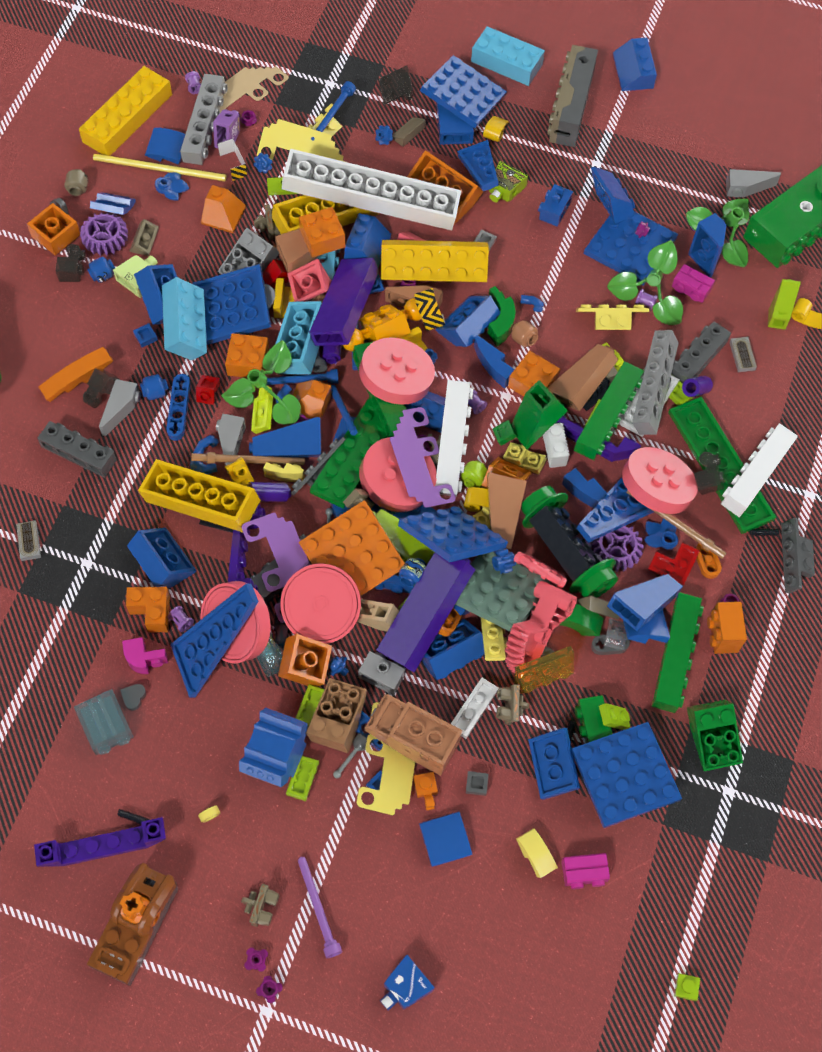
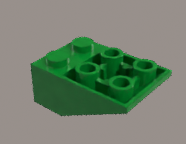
[512,380,568,449]
[687,700,743,771]

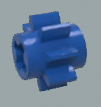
[492,549,516,574]

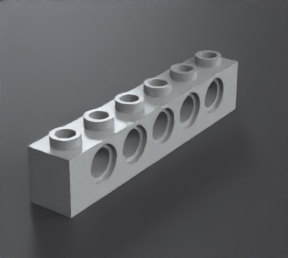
[180,74,227,165]
[632,330,679,435]

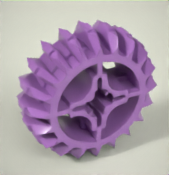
[80,211,128,256]
[591,525,644,572]

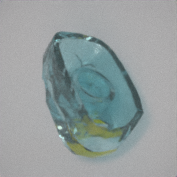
[257,633,282,678]

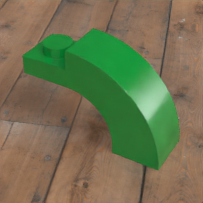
[487,286,516,347]
[559,604,604,636]

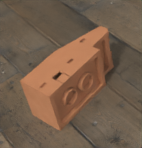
[365,694,463,776]

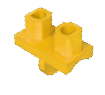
[225,457,255,486]

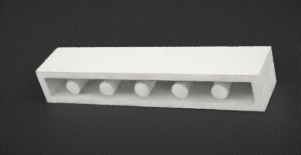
[435,380,473,497]
[721,423,798,517]

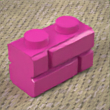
[672,264,715,303]
[562,853,610,889]

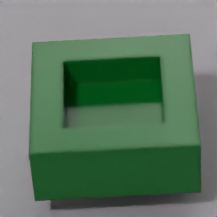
[493,420,517,446]

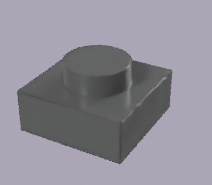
[466,771,489,796]

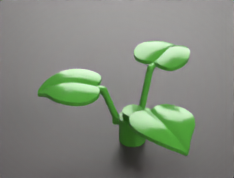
[686,199,749,267]
[607,240,683,325]
[221,340,301,425]

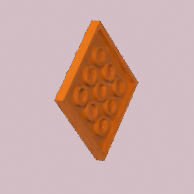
[298,500,405,596]

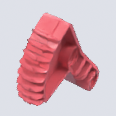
[505,581,577,676]

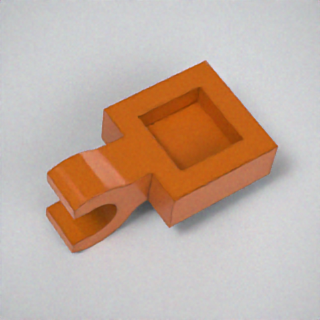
[413,772,438,811]

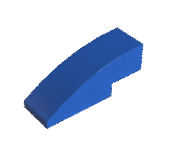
[474,335,515,389]
[562,468,607,508]

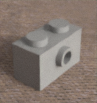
[358,651,405,696]

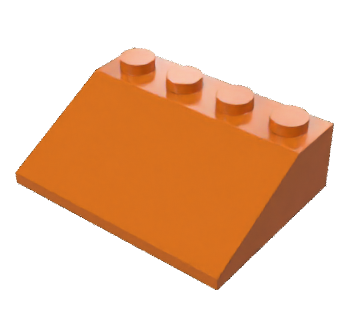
[407,150,483,225]

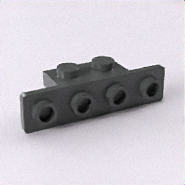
[291,437,346,496]
[781,518,815,594]

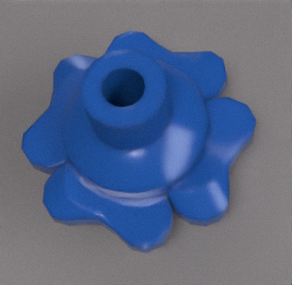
[375,125,393,145]
[254,153,273,174]
[328,656,349,676]

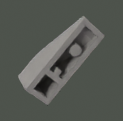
[726,169,781,197]
[99,379,141,436]
[216,414,246,473]

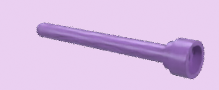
[298,857,343,958]

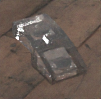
[604,618,627,650]

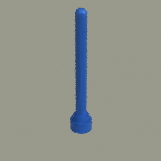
[311,81,356,141]
[266,369,339,385]

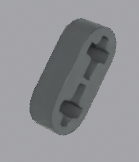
[591,634,630,655]

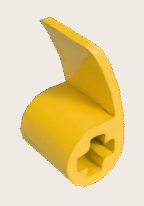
[483,116,509,142]
[791,298,822,329]
[464,487,489,512]

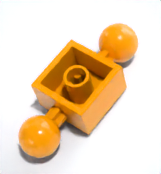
[343,298,422,352]

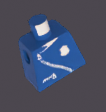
[380,955,435,1011]

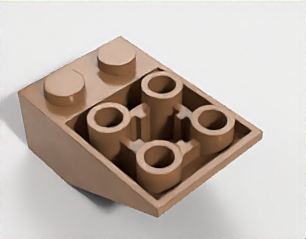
[306,678,367,753]

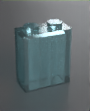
[74,689,134,755]

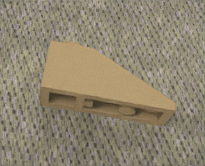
[357,599,399,631]

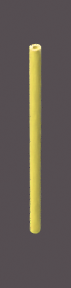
[93,154,227,181]

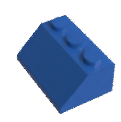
[613,38,657,91]
[591,167,635,224]
[344,213,391,269]
[688,213,726,278]
[134,264,177,325]
[435,296,500,347]
[405,392,446,433]
[127,527,197,588]
[422,619,484,680]

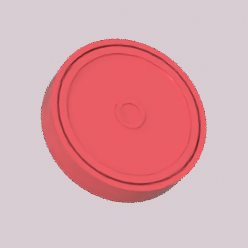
[359,338,435,405]
[359,437,437,512]
[622,447,698,514]
[280,564,361,644]
[200,581,271,663]

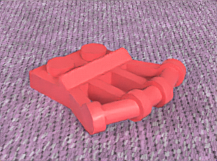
[514,552,567,589]

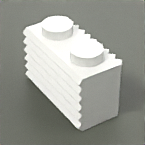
[543,423,570,468]

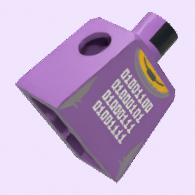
[213,109,240,149]

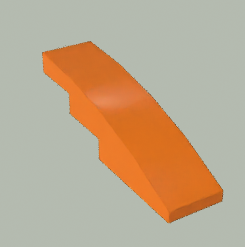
[38,347,113,402]

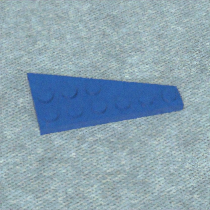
[577,478,654,543]
[170,584,259,698]

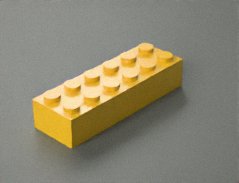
[79,66,172,156]
[272,195,380,234]
[381,240,489,282]
[138,459,261,532]

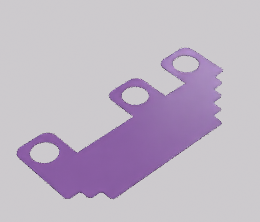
[389,407,456,507]
[242,513,310,623]

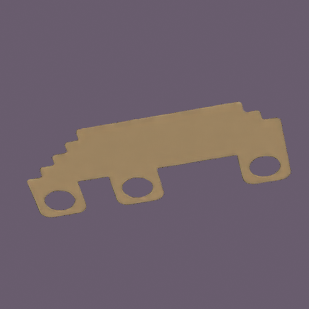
[219,66,289,113]

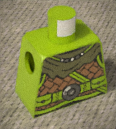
[489,161,528,203]

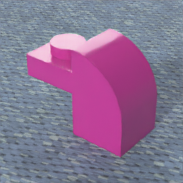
[122,637,168,674]

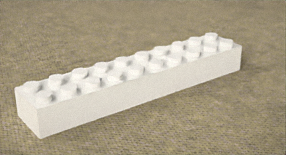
[282,149,461,231]

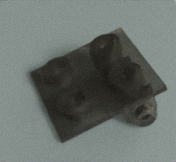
[378,65,414,105]

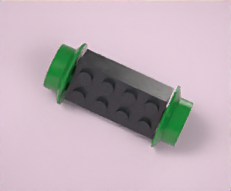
[521,486,619,598]

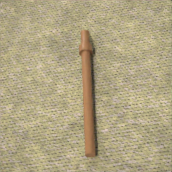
[191,452,305,465]
[626,491,726,559]

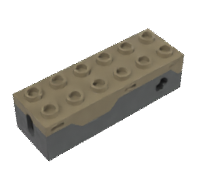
[547,45,598,147]

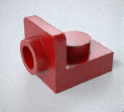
[196,375,220,405]

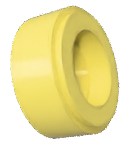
[198,805,220,823]

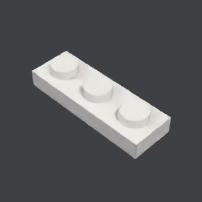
[451,678,499,739]

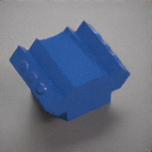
[239,708,307,787]

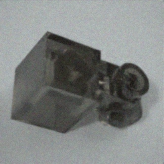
[55,244,86,282]
[83,368,120,408]
[694,452,726,495]

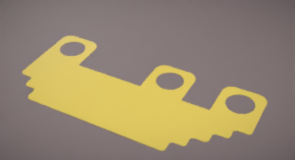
[257,119,345,162]
[357,702,415,815]

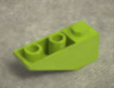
[768,279,800,330]

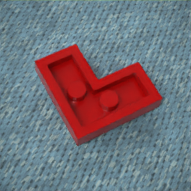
[648,543,700,586]

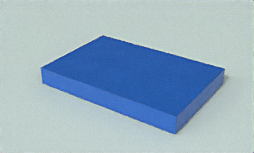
[528,728,580,800]

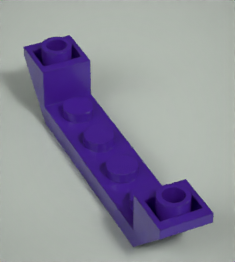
[555,400,641,462]
[228,504,266,592]
[34,817,166,867]

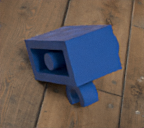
[538,184,573,227]

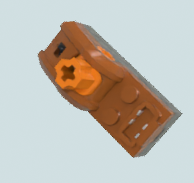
[87,863,178,986]

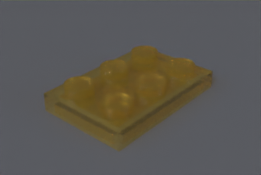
[515,646,574,695]

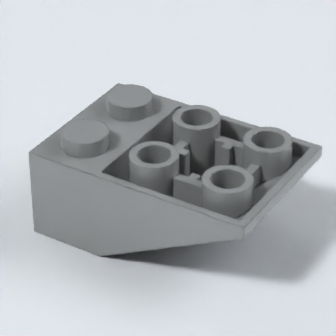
[217,227,279,275]

